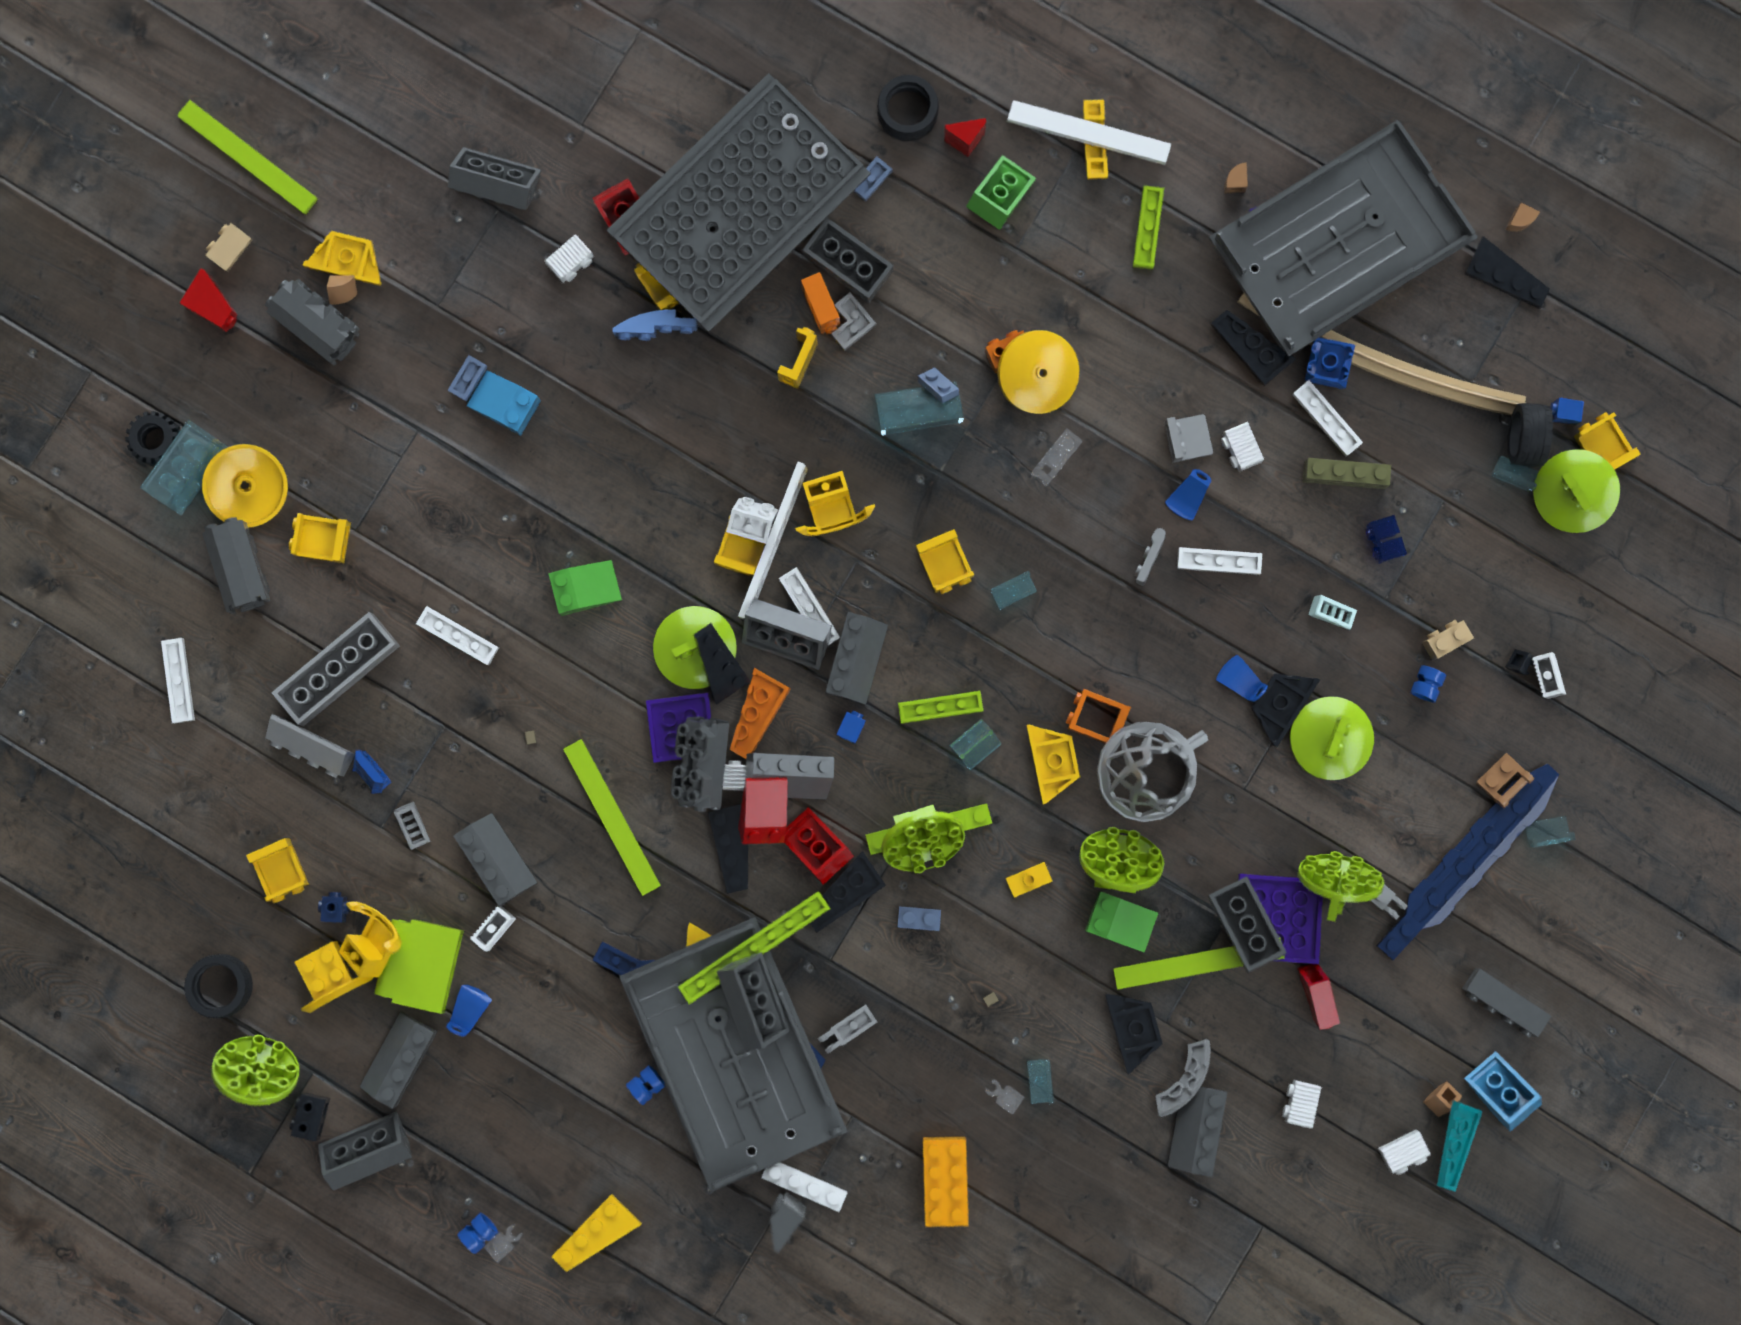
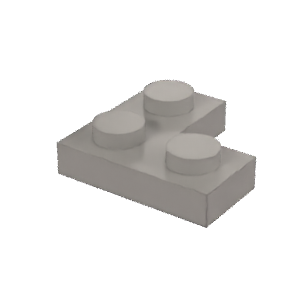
[831,293,876,351]

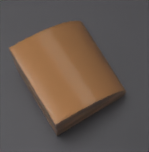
[1224,163,1248,193]
[1505,203,1540,232]
[327,275,357,305]
[1423,1081,1462,1117]

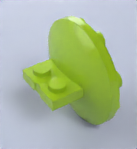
[1534,450,1620,533]
[653,606,737,689]
[1289,697,1374,780]
[882,805,965,874]
[1079,827,1164,893]
[1298,851,1384,922]
[212,1035,299,1105]

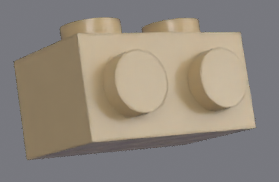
[206,223,253,272]
[1422,620,1474,661]

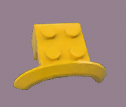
[795,471,875,536]
[339,902,402,977]
[295,941,374,1013]

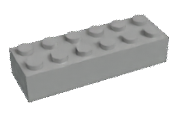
[272,612,400,726]

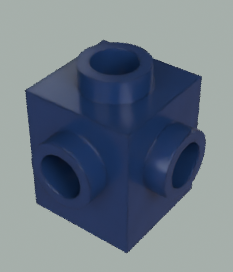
[318,892,350,923]

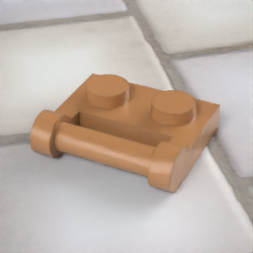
[1476,753,1534,808]

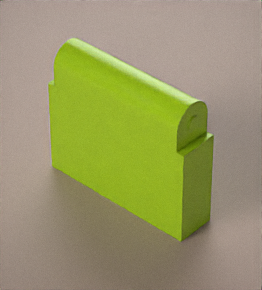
[374,919,464,1014]

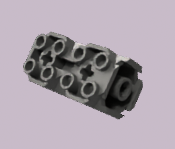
[265,279,360,366]
[202,517,271,614]
[671,717,729,812]

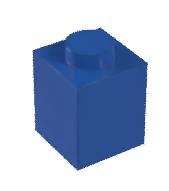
[1550,398,1584,425]
[836,710,866,744]

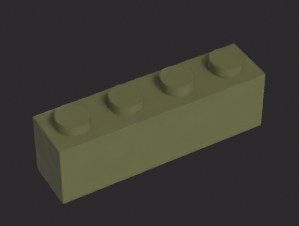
[1303,458,1391,489]

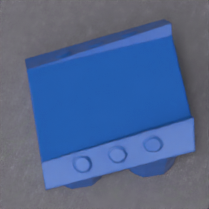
[1305,338,1355,389]
[352,750,392,794]

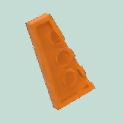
[730,668,791,759]

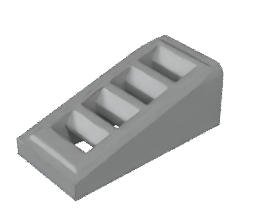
[394,802,430,850]

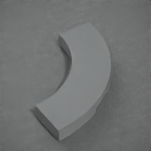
[1156,1039,1210,1117]

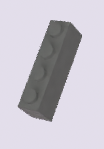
[1462,968,1551,1038]

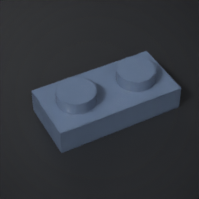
[853,157,892,202]
[448,355,487,402]
[918,368,959,403]
[898,906,941,931]

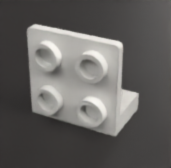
[726,497,778,544]

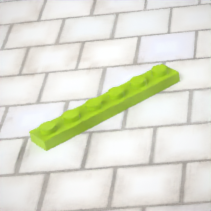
[866,803,992,855]

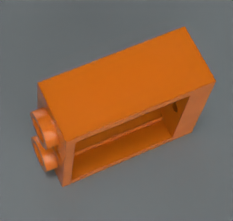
[801,272,840,335]
[1066,689,1131,744]

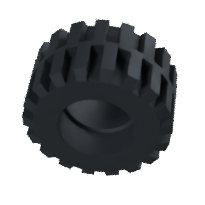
[125,411,184,467]

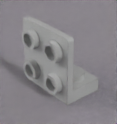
[1164,414,1213,463]

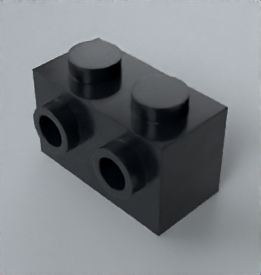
[289,1092,330,1142]

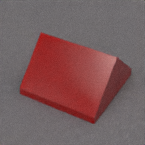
[944,118,986,157]

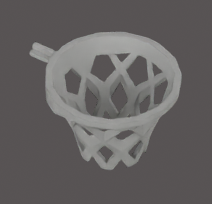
[1097,722,1208,822]

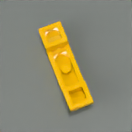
[1083,100,1108,179]

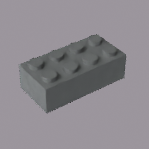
[802,218,894,304]
[1208,877,1287,974]

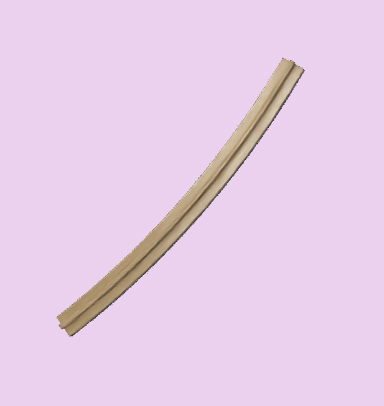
[1238,293,1526,416]

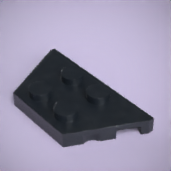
[1251,673,1320,748]
[1105,994,1163,1074]

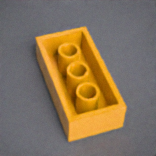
[923,1137,968,1227]

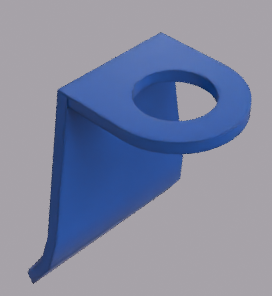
[1165,469,1211,521]
[1216,655,1268,702]
[446,985,492,1036]

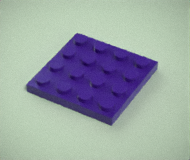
[1238,874,1323,964]

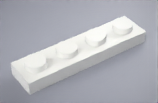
[1292,380,1363,457]
[1177,547,1262,575]
[779,567,840,646]
[416,606,499,666]
[161,638,195,724]
[761,1162,848,1212]

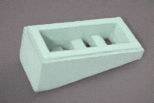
[1308,595,1357,630]

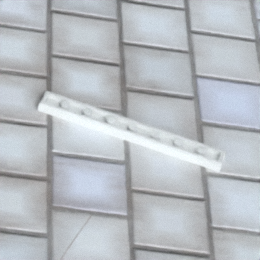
[1007,100,1171,165]
[738,462,808,620]

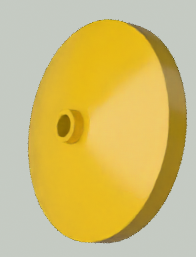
[998,330,1079,414]
[202,444,288,527]

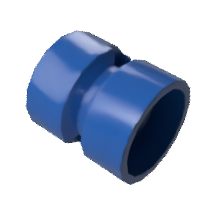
[1410,665,1447,703]
[626,1065,666,1105]
[458,1213,499,1254]

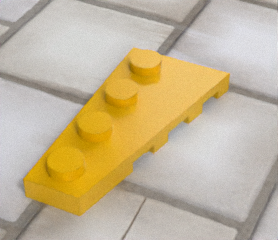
[552,1194,642,1272]

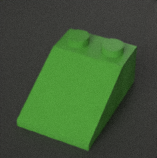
[966,155,1036,230]
[549,560,622,616]
[1085,892,1158,953]

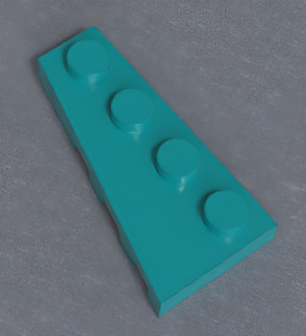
[1437,1101,1483,1192]

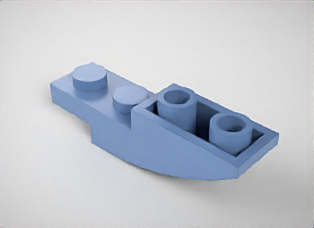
[613,310,697,341]

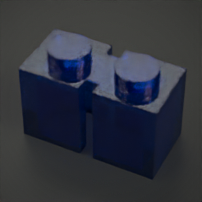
[1366,515,1407,564]

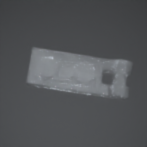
[1031,429,1083,487]

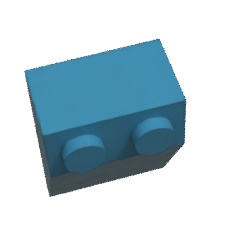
[467,371,541,436]
[1464,1051,1542,1132]

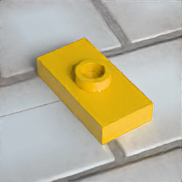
[1005,862,1052,898]

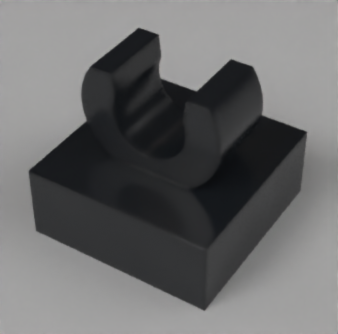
[1505,649,1534,675]

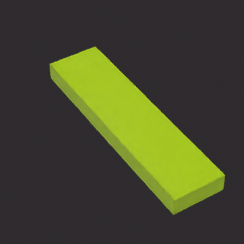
[1133,185,1164,270]
[898,691,983,724]

